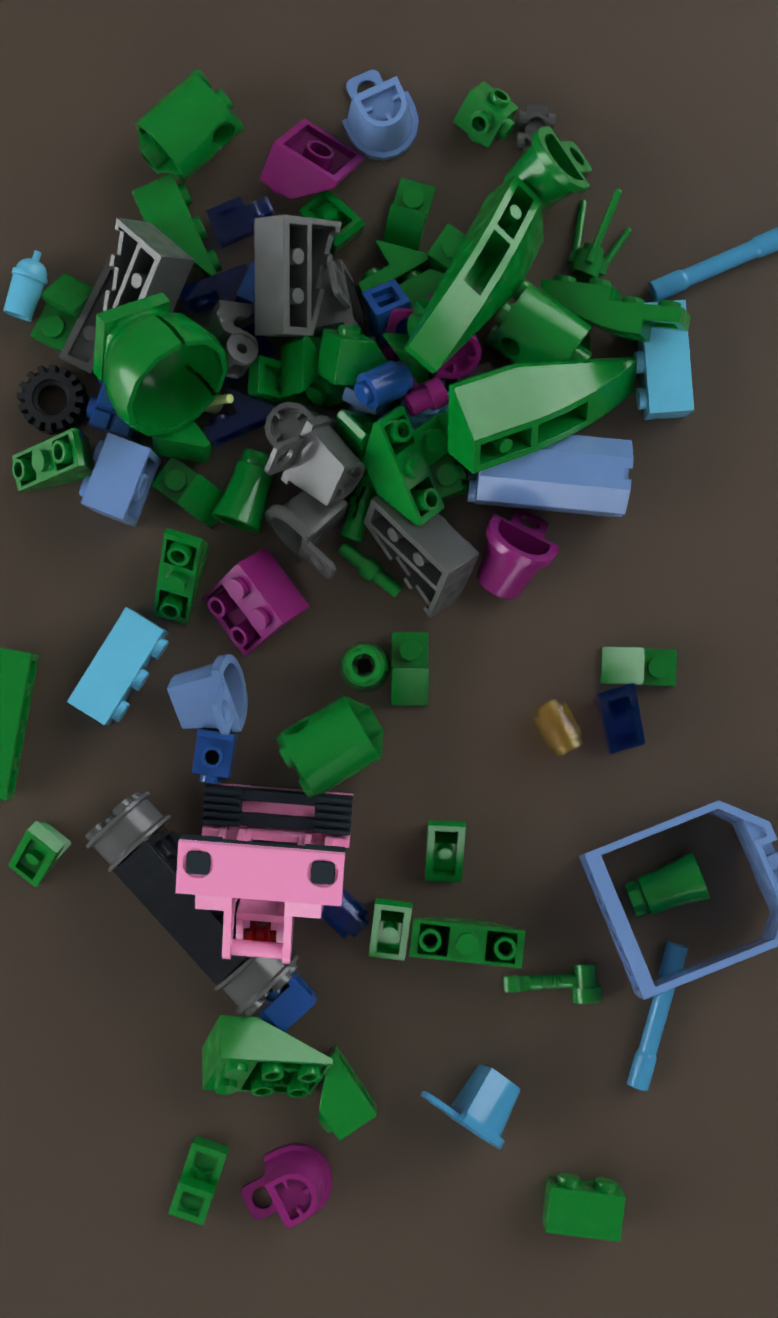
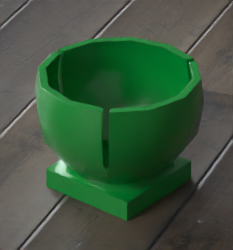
[93,292,228,436]

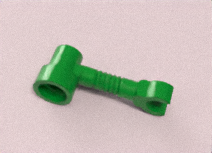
[503,963,602,1004]

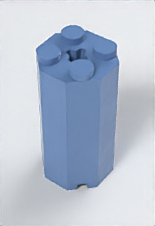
[467,435,634,518]

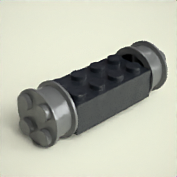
[85,790,299,1017]

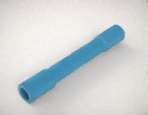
[648,227,778,302]
[627,941,689,1091]

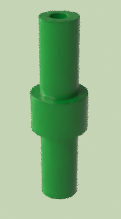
[338,541,404,598]

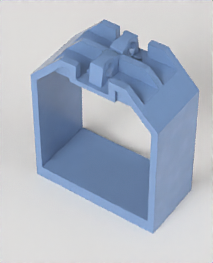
[579,800,778,1000]

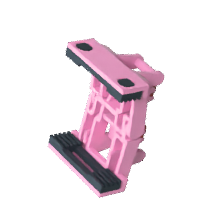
[175,783,354,964]

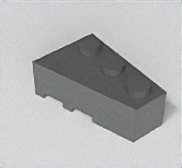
[254,214,342,337]
[364,495,480,618]

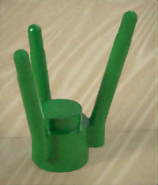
[567,188,632,280]

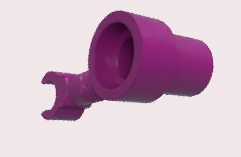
[380,345,449,417]

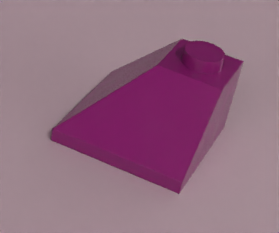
[259,118,366,199]

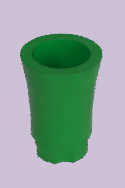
[211,448,278,534]
[339,641,390,692]
[624,851,711,918]

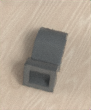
[204,300,258,378]

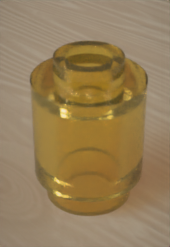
[533,699,583,756]

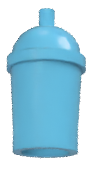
[3,250,48,322]

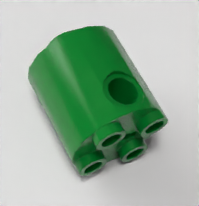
[135,68,244,183]
[484,280,593,364]
[276,694,384,799]

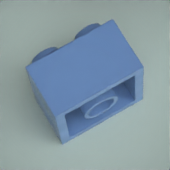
[79,433,162,528]

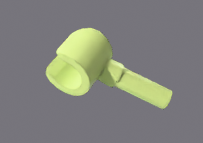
[204,391,234,414]

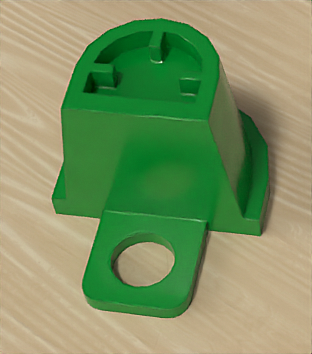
[504,126,592,212]

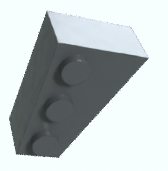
[103,217,195,313]

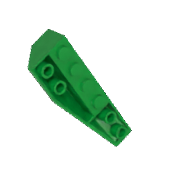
[404,175,544,374]
[447,357,637,474]

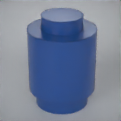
[354,361,413,410]

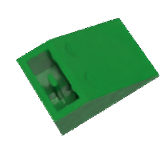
[202,1015,333,1098]

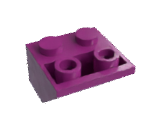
[202,548,310,657]

